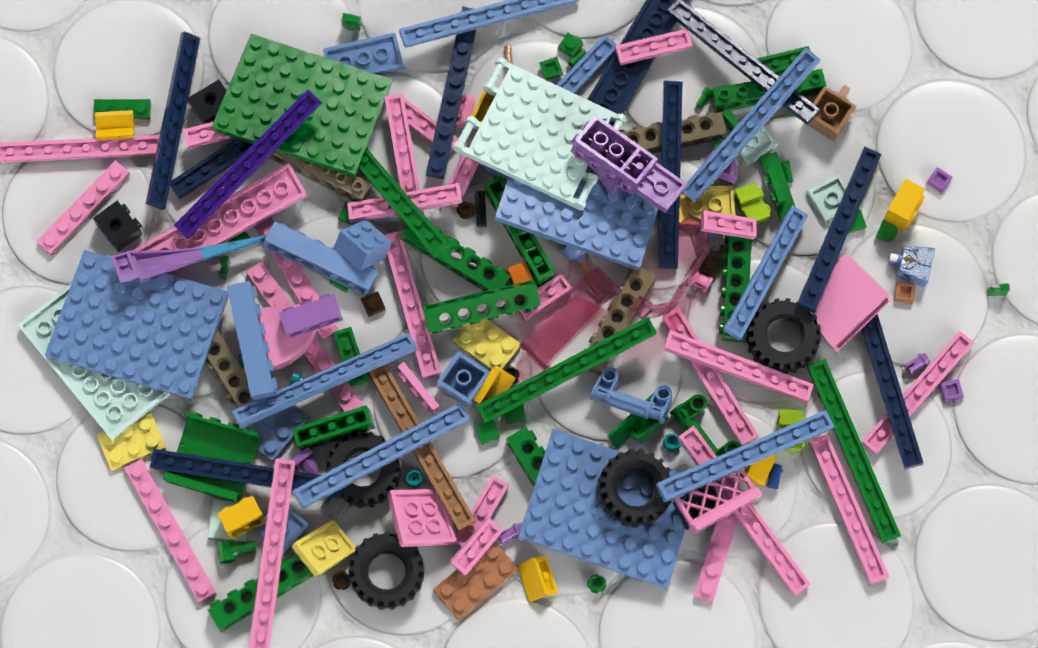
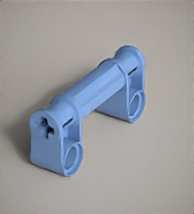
[590,367,673,424]

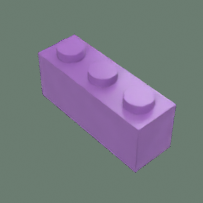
[279,294,343,339]

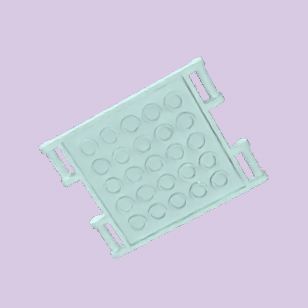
[452,57,627,210]

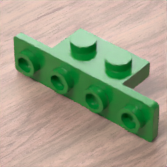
[759,152,796,223]
[607,393,670,449]

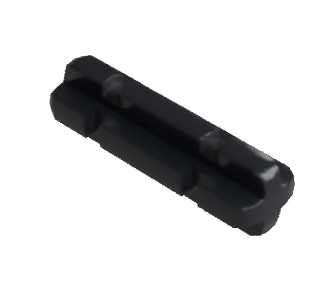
[475,191,487,228]

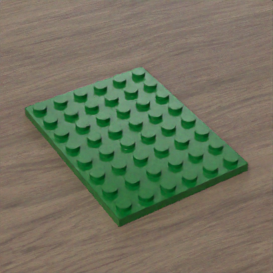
[211,34,392,177]

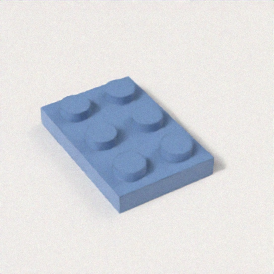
[251,405,310,462]

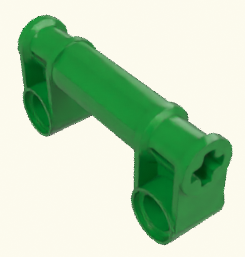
[670,394,741,457]

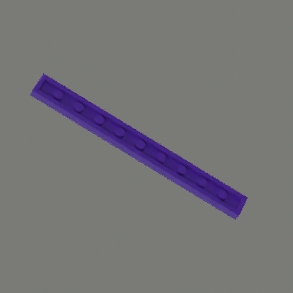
[174,89,322,239]

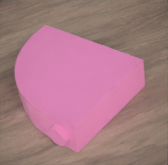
[815,254,892,352]
[244,304,317,373]

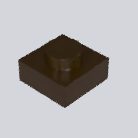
[698,253,722,278]
[360,291,386,317]

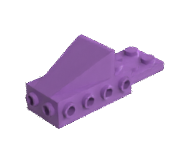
[570,115,688,213]

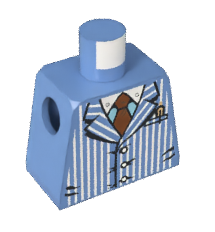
[888,246,935,287]

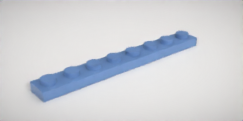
[723,205,808,340]

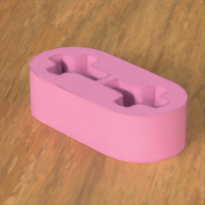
[456,94,475,129]

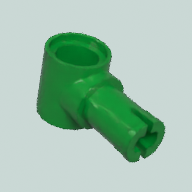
[215,540,256,564]

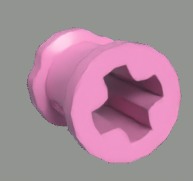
[689,270,713,293]

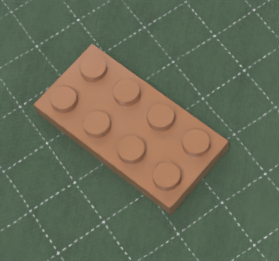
[433,541,519,620]

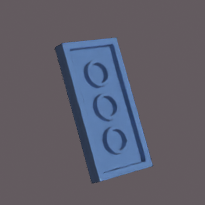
[323,33,404,75]

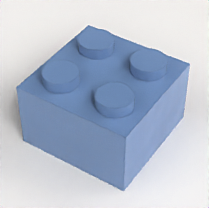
[334,219,392,271]
[437,351,490,409]

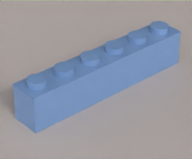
[263,222,378,296]
[227,281,278,401]

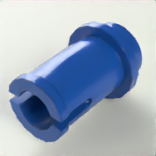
[766,464,784,489]

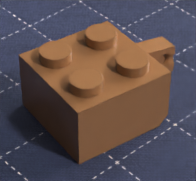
[808,85,856,141]

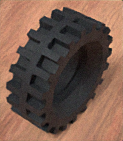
[746,298,822,374]
[325,431,401,509]
[596,449,672,527]
[349,531,424,610]

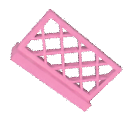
[674,469,762,535]

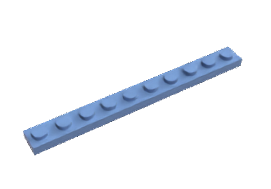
[399,0,579,48]
[480,35,617,178]
[683,48,821,203]
[232,333,417,429]
[293,403,470,509]
[656,410,834,503]

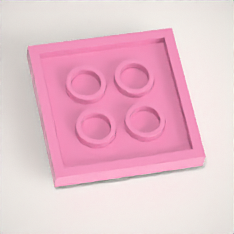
[388,489,457,547]

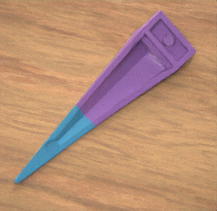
[111,235,266,283]

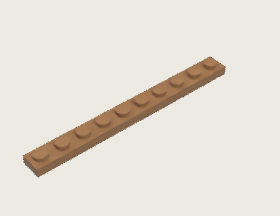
[367,364,476,532]

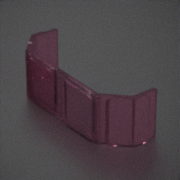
[628,214,711,319]
[518,266,622,370]

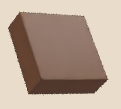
[894,282,915,304]

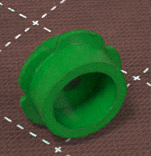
[587,574,606,594]

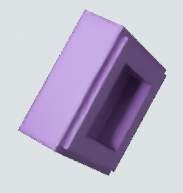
[926,167,953,194]
[939,379,964,403]

